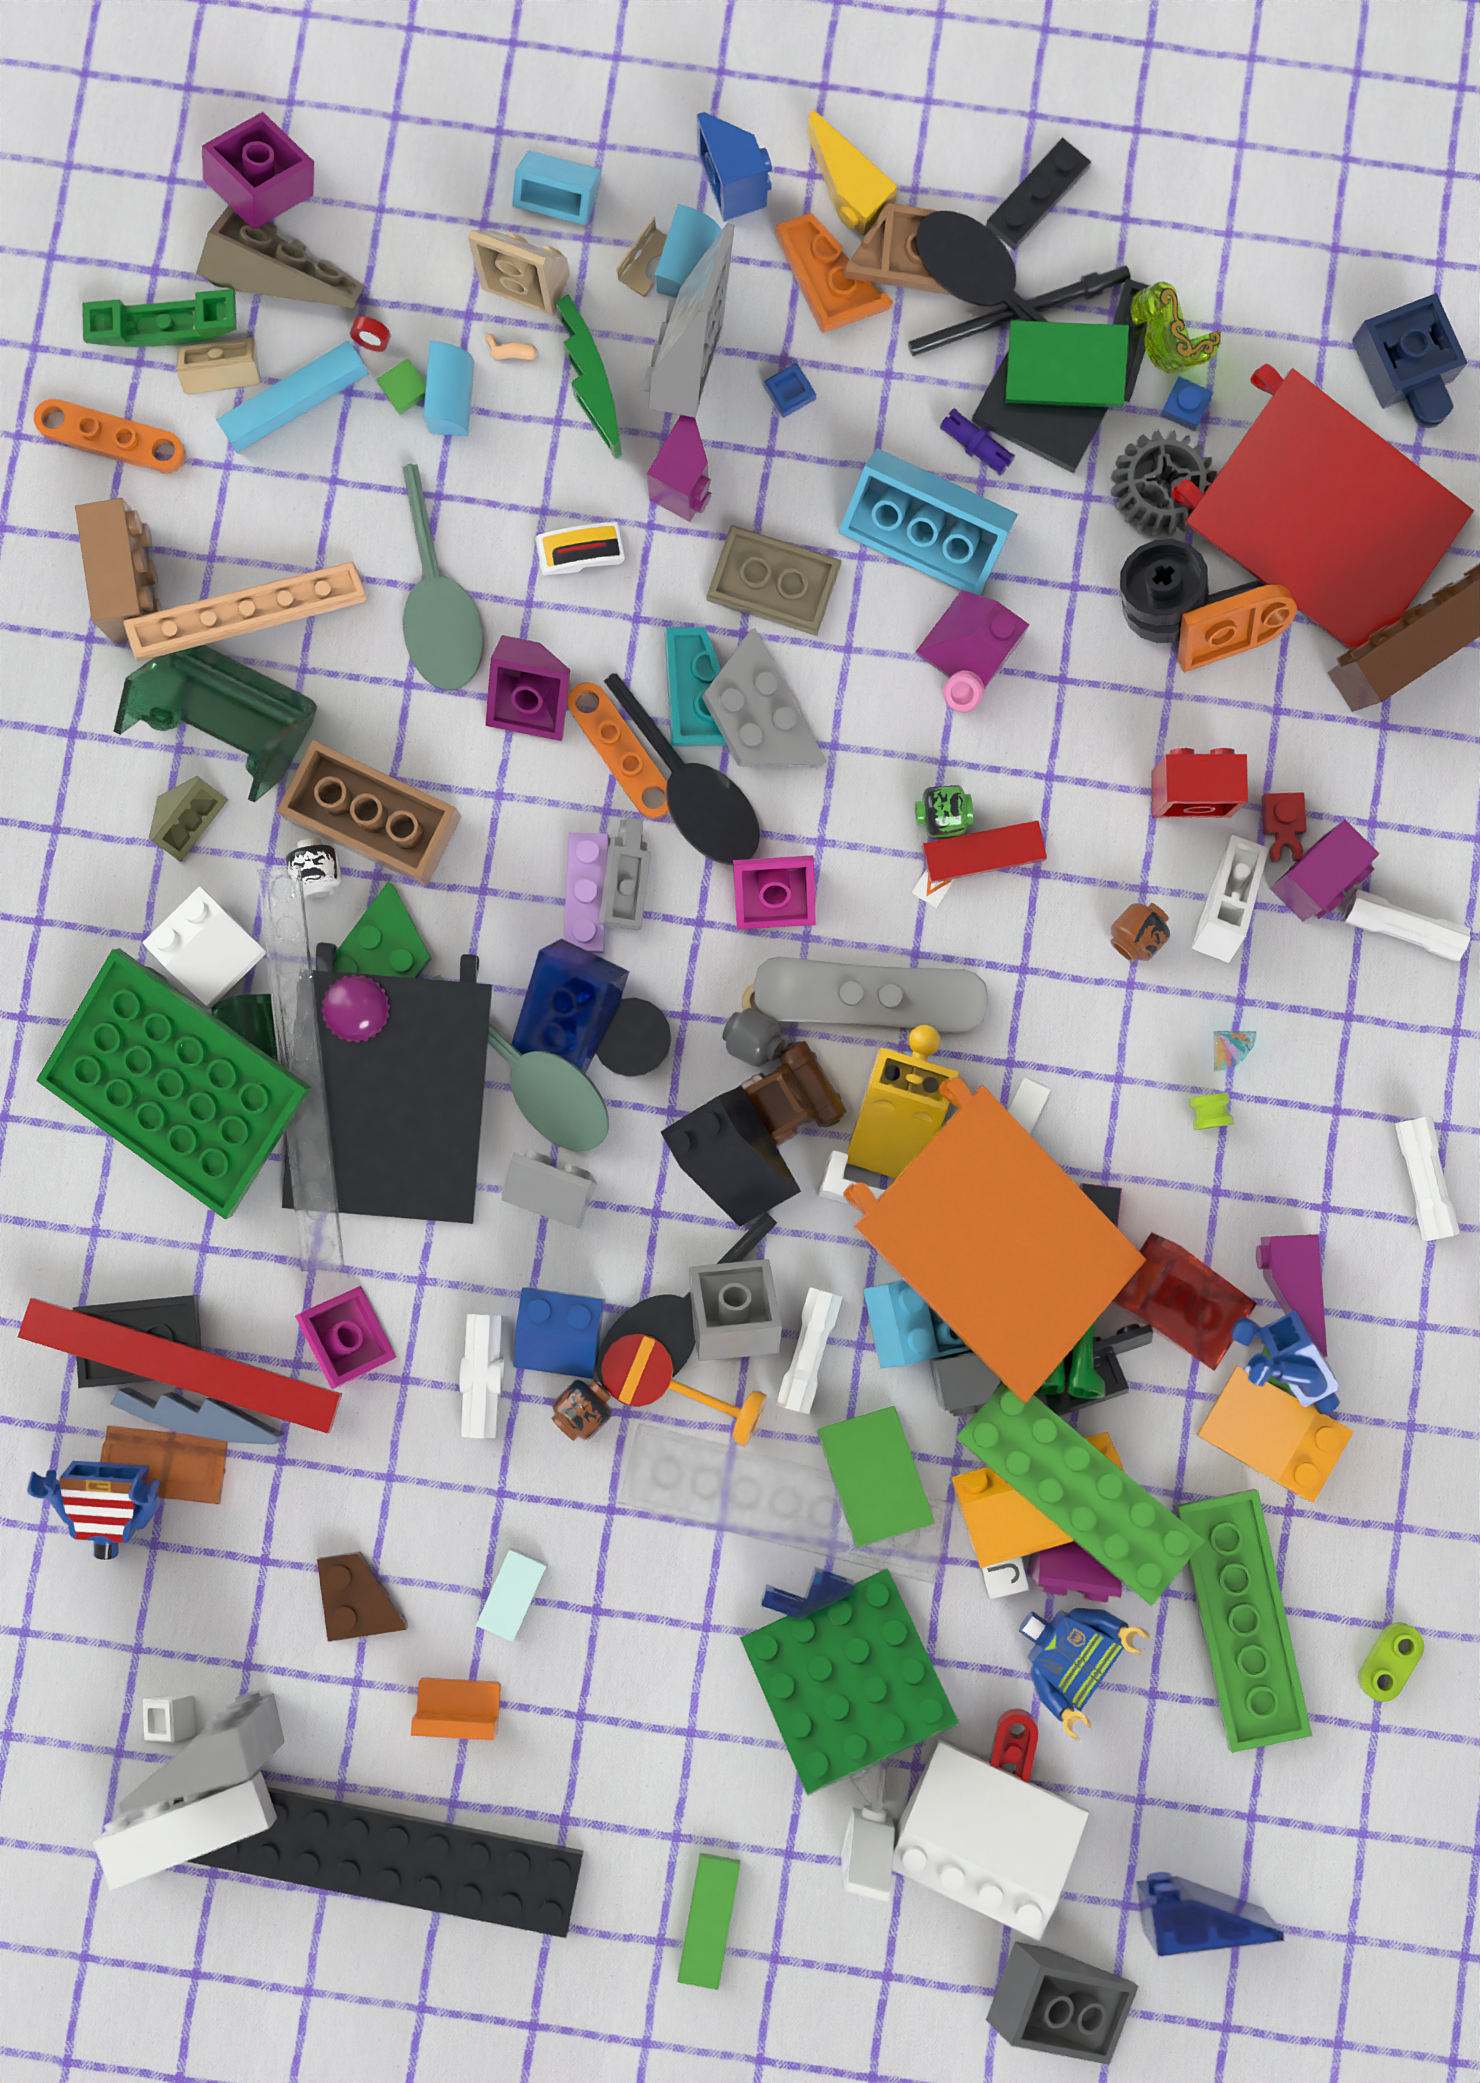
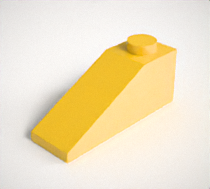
[807,109,898,236]

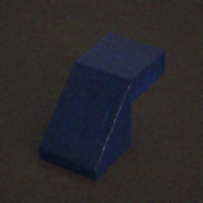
[761,1567,855,1619]

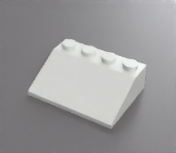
[892,1739,1089,1940]

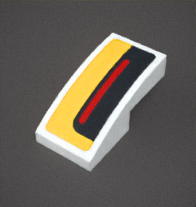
[535,522,625,575]

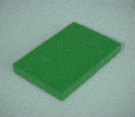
[1005,320,1129,408]

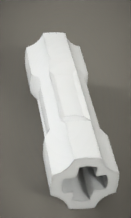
[1343,889,1471,962]
[1395,1116,1460,1241]
[776,1287,843,1414]

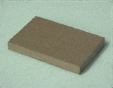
[706,525,842,636]

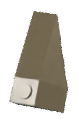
[196,205,365,308]

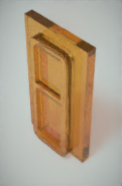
[100,1425,228,1504]

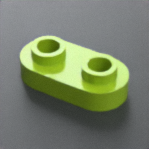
[1358,1622,1424,1702]

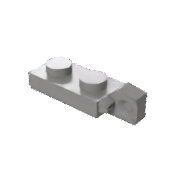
[599,818,651,931]

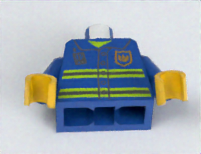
[1019,1608,1150,1740]

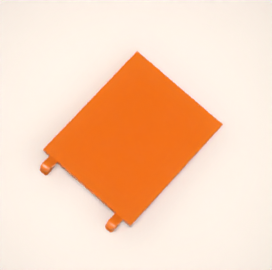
[843,1077,1147,1403]

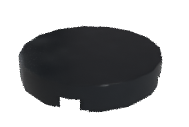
[592,997,672,1078]

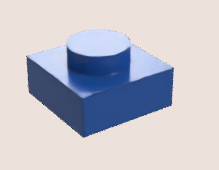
[1160,376,1214,431]

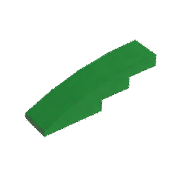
[555,294,622,459]

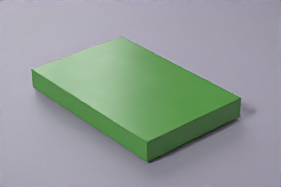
[817,1406,935,1549]

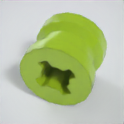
[1189,1092,1234,1130]

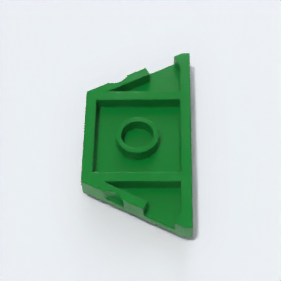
[297,882,432,1005]

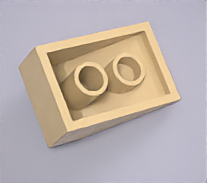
[468,230,570,316]

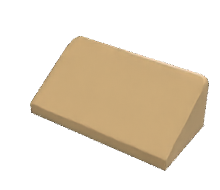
[177,337,260,394]

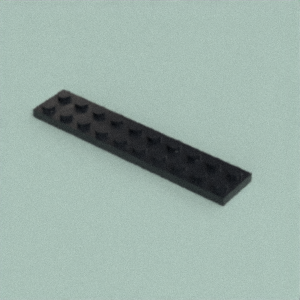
[173,1787,584,1938]

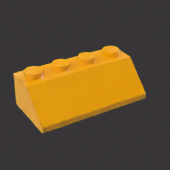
[951,1432,1124,1569]

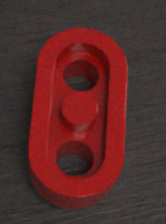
[989,1709,1039,1783]

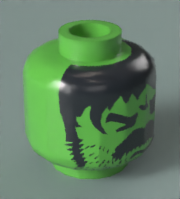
[915,785,973,838]

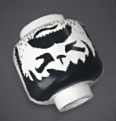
[286,838,341,899]

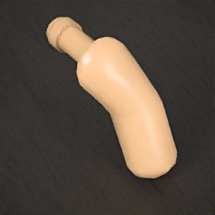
[485,334,537,360]

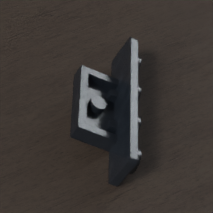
[997,1324,1153,1416]

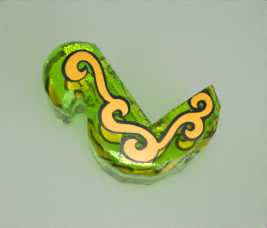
[1131,281,1221,373]

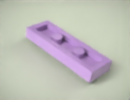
[564,832,609,953]

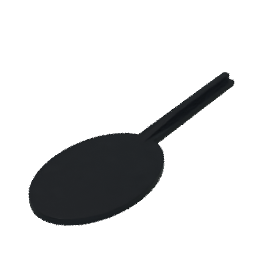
[916,211,1048,322]
[604,673,760,865]
[597,1212,777,1392]

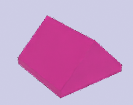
[733,855,816,930]
[295,1286,397,1390]

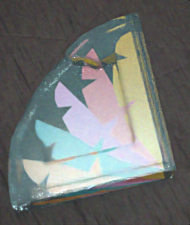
[1214,1031,1256,1072]

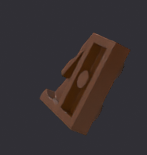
[317,1551,408,1642]

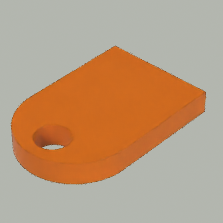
[1177,585,1297,673]

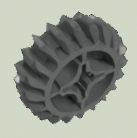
[1111,429,1217,537]

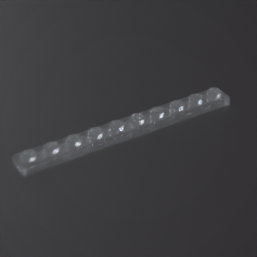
[257,865,345,1272]

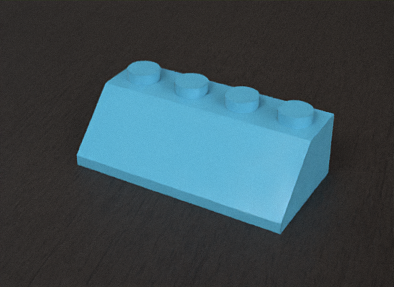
[838,448,1018,596]

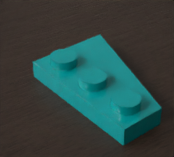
[664,627,728,747]

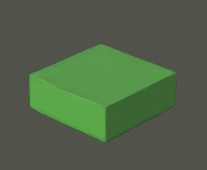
[376,358,426,415]

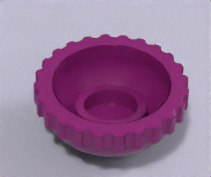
[321,974,390,1043]

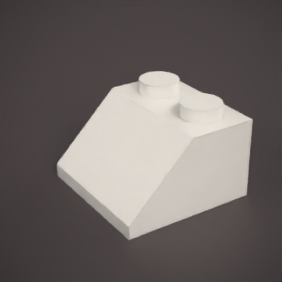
[142,887,267,1009]

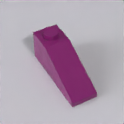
[1256,1234,1328,1357]

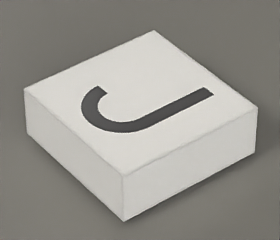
[981,1557,1029,1600]

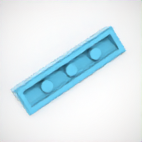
[216,341,369,453]

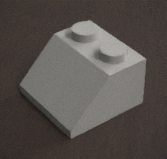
[689,1259,782,1361]

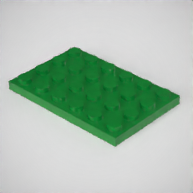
[36,948,312,1220]

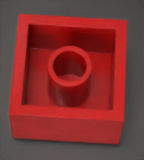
[1151,748,1248,818]

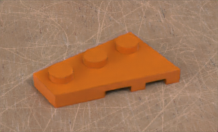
[774,213,894,334]

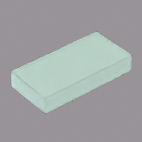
[476,1548,548,1642]

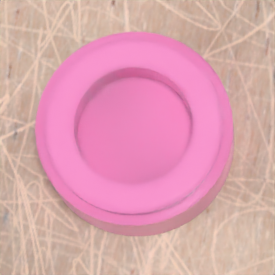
[943,671,985,712]

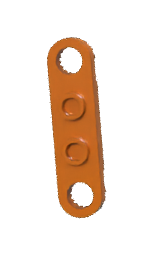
[33,399,186,474]
[568,682,669,819]

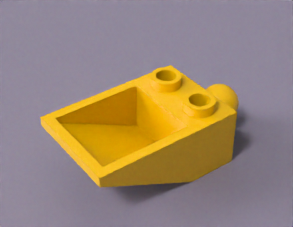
[846,1024,959,1178]

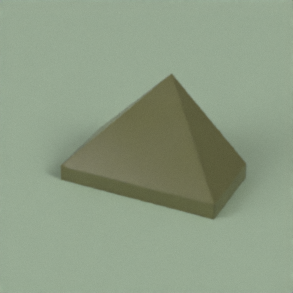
[148,776,228,862]

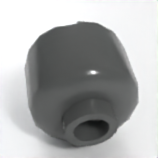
[722,1008,785,1067]

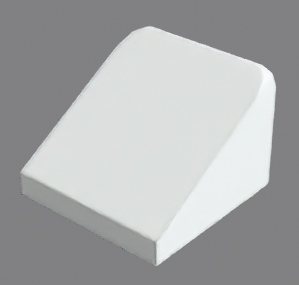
[142,1695,196,1743]

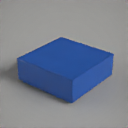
[763,362,816,418]

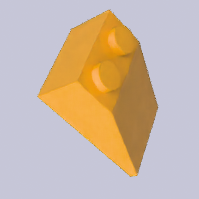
[1197,1366,1354,1503]

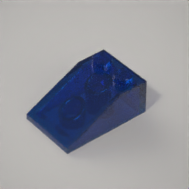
[511,938,630,1074]
[1136,1872,1285,1957]

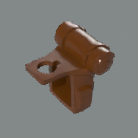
[736,1041,847,1147]

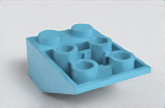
[863,1279,970,1368]

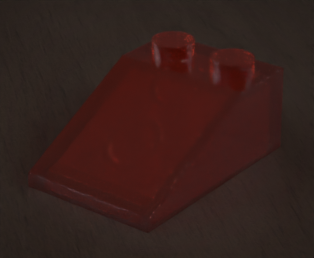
[1111,1232,1257,1371]

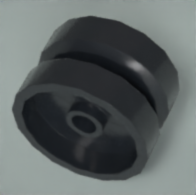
[1120,539,1209,643]

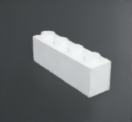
[93,1771,277,1891]

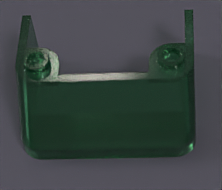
[113,644,317,803]

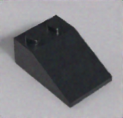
[660,1086,802,1227]

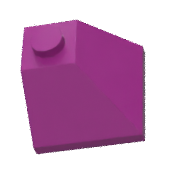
[915,590,1030,689]
[485,635,571,741]

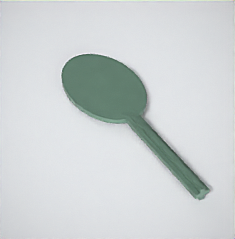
[402,463,483,691]
[433,975,609,1151]

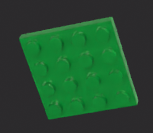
[740,1568,959,1796]

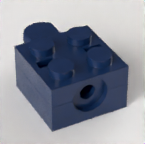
[1352,293,1468,428]

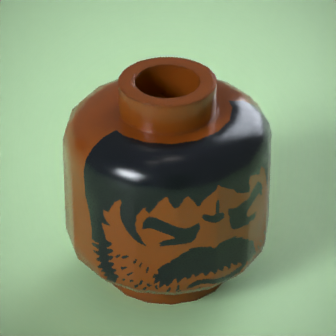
[1110,903,1170,962]
[551,1380,612,1441]

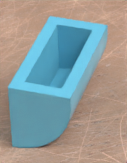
[512,150,602,225]
[655,204,722,298]
[424,341,474,436]

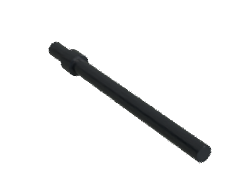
[908,265,1131,357]

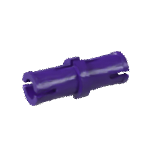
[939,408,1016,476]

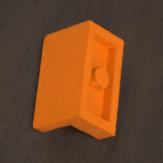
[411,1677,501,1740]

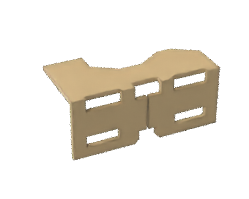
[617,216,667,297]

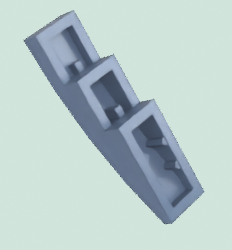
[111,1387,285,1445]

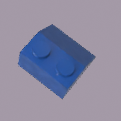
[697,112,772,221]
[513,1287,605,1379]

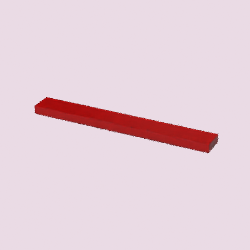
[17,1298,343,1434]

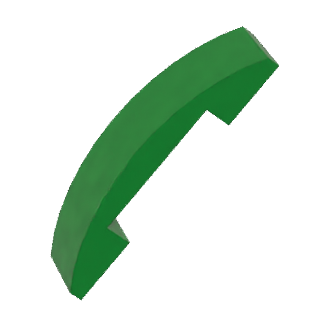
[82,289,237,347]

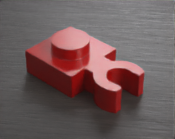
[1261,792,1306,862]

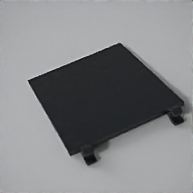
[282,942,493,1224]

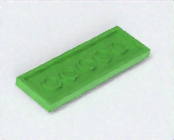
[955,1382,1205,1606]
[1176,1489,1312,1753]

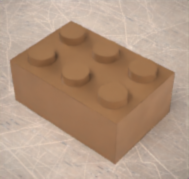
[75,498,162,643]

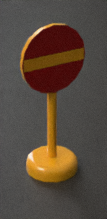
[601,1333,767,1447]

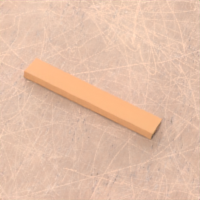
[123,561,366,662]

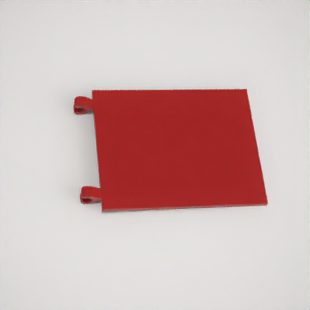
[1171,364,1475,649]

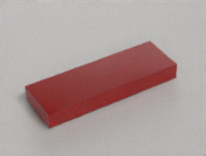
[922,820,1047,884]

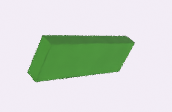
[677,1853,740,1990]

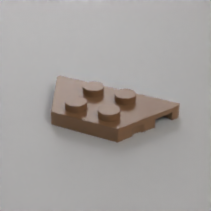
[842,202,952,295]

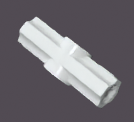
[459,1314,504,1438]

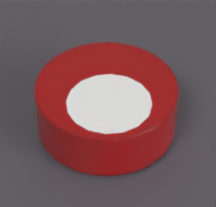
[350,316,391,352]

